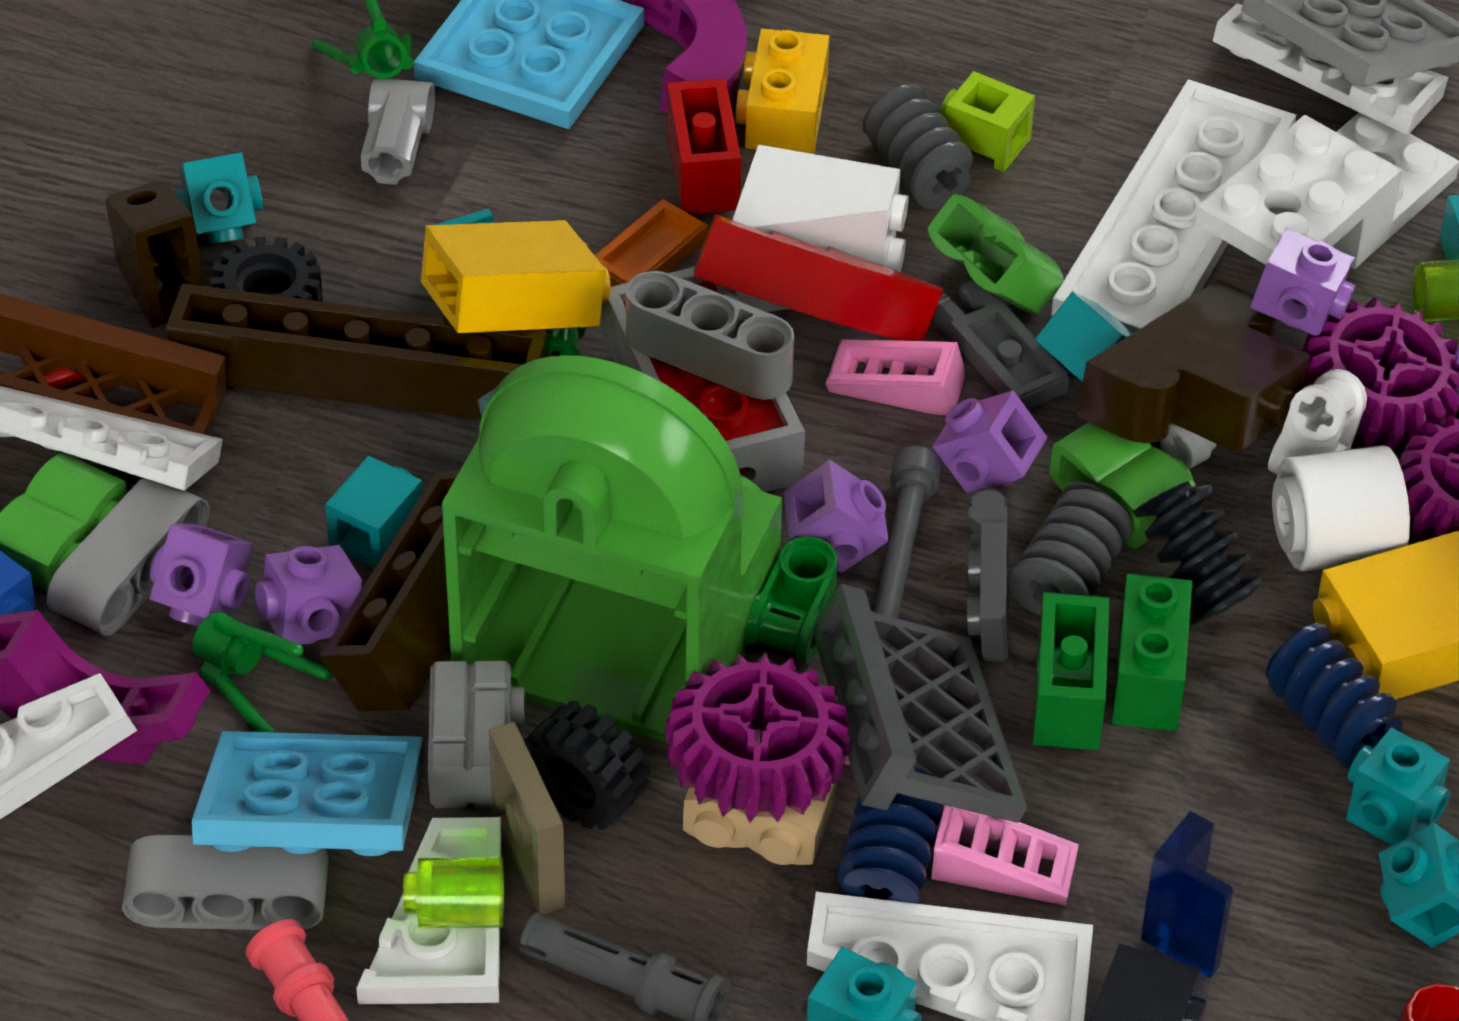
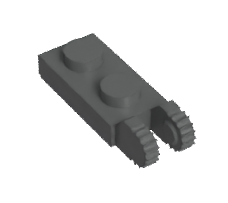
[932,279,1070,410]
[967,488,1009,662]

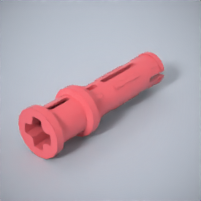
[245,919,349,1021]

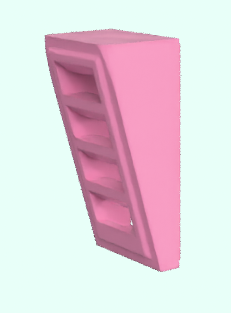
[826,339,966,416]
[931,805,1079,906]

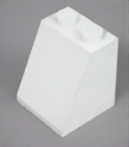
[733,145,909,312]

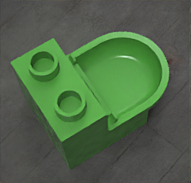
[442,355,782,743]

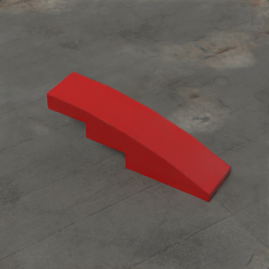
[693,214,943,341]

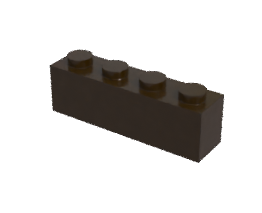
[320,470,460,711]

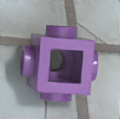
[1250,228,1356,337]
[932,390,1048,493]
[783,460,889,573]
[149,524,254,626]
[255,545,362,644]

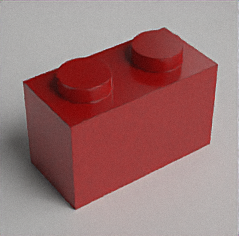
[667,78,741,214]

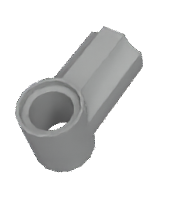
[361,77,435,185]

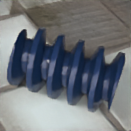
[1266,623,1403,769]
[837,766,943,904]

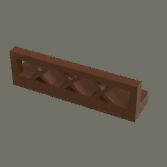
[0,294,226,435]

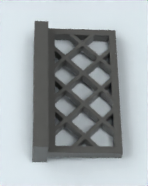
[813,583,1027,823]

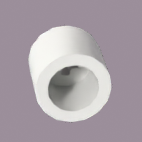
[1272,445,1410,571]

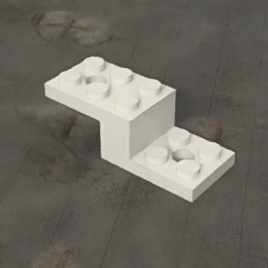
[1195,113,1459,269]

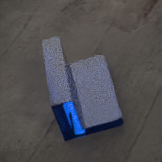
[1141,811,1233,977]

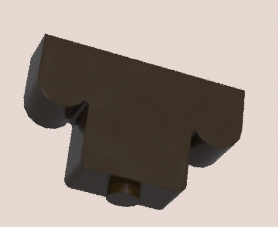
[1077,280,1310,451]

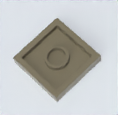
[488,721,566,914]

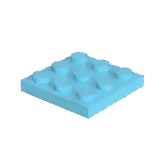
[414,0,644,129]
[192,731,423,856]

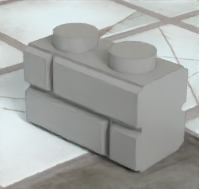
[428,661,525,809]

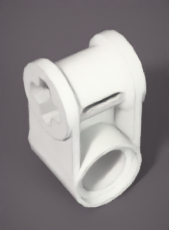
[1268,369,1367,475]

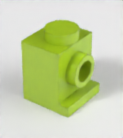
[940,71,1035,172]

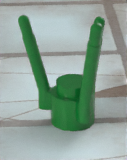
[311,0,414,79]
[192,611,331,733]

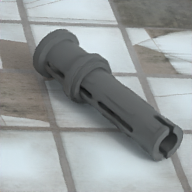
[520,912,731,1021]

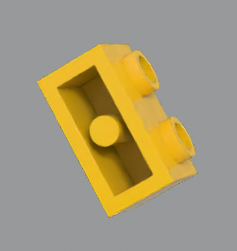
[735,28,830,154]

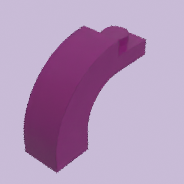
[624,0,747,114]
[0,610,211,764]

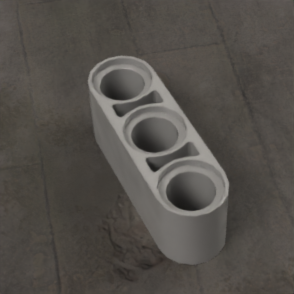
[626,271,794,400]
[47,478,210,636]
[122,835,329,930]

